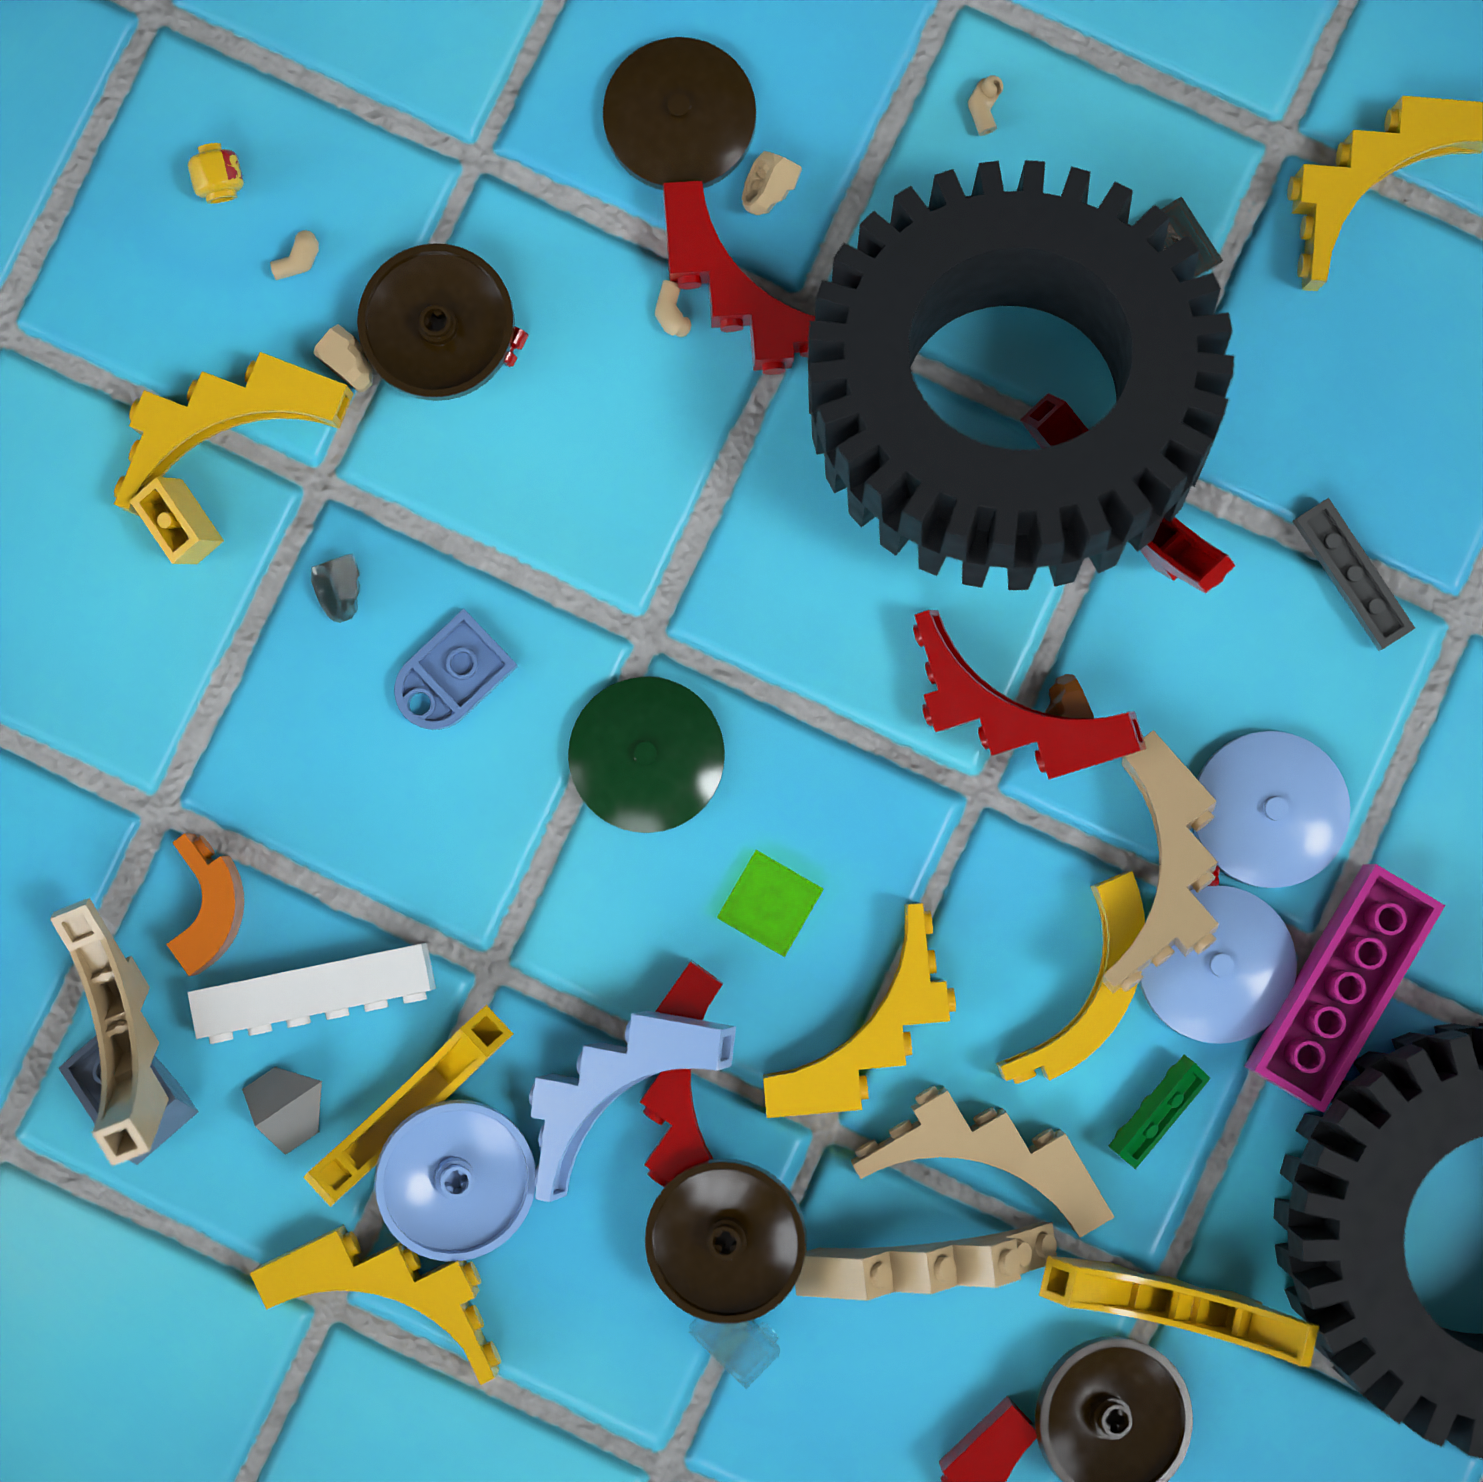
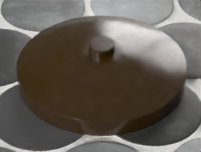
[603,37,756,190]
[357,243,515,401]
[645,1159,807,1324]
[1035,1336,1193,1482]

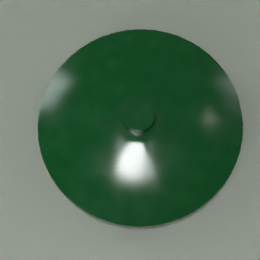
[568,677,725,833]

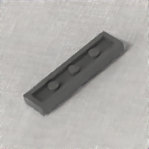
[1293,498,1415,651]

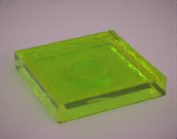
[717,850,824,957]

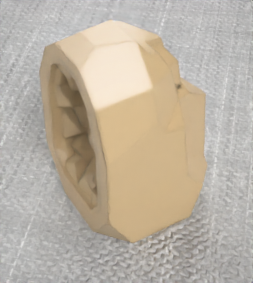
[742,151,802,215]
[313,324,373,393]

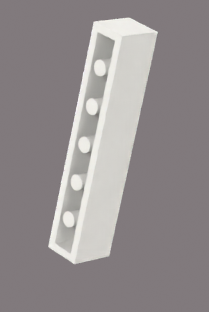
[187,943,436,1044]

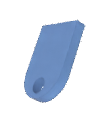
[394,609,518,730]

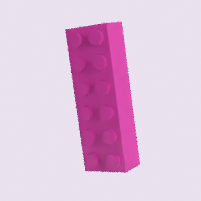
[1244,864,1445,1113]

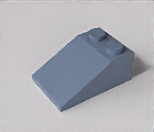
[59,1036,199,1165]

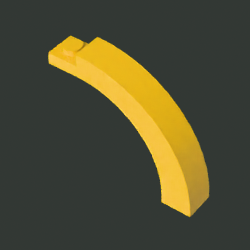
[996,871,1145,1084]
[303,1005,513,1207]

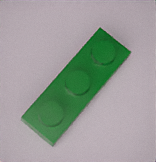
[1108,1055,1211,1170]

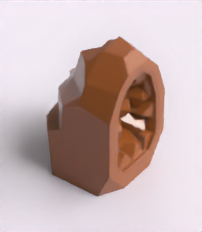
[1045,674,1094,718]

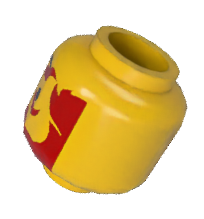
[188,143,244,204]

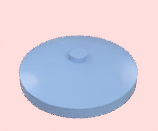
[1193,731,1350,888]
[1139,885,1297,1044]
[375,1100,536,1262]

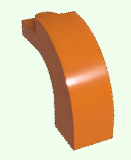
[166,833,244,976]

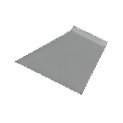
[242,1066,322,1155]

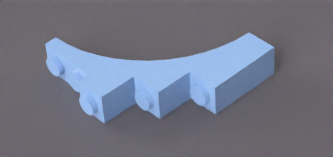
[529,1011,736,1202]

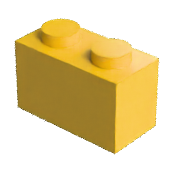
[130,477,224,564]

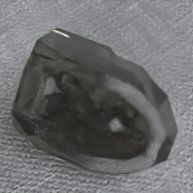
[311,553,361,623]

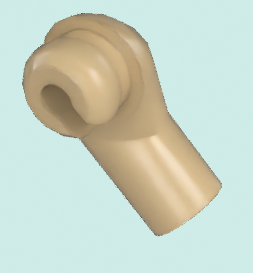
[968,75,1004,136]
[270,230,319,280]
[655,280,691,337]

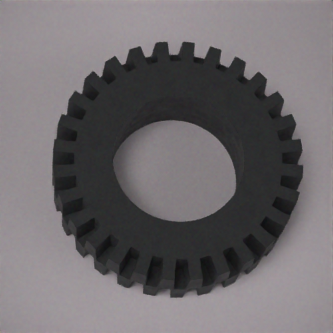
[808,160,1235,590]
[1273,1022,1483,1459]

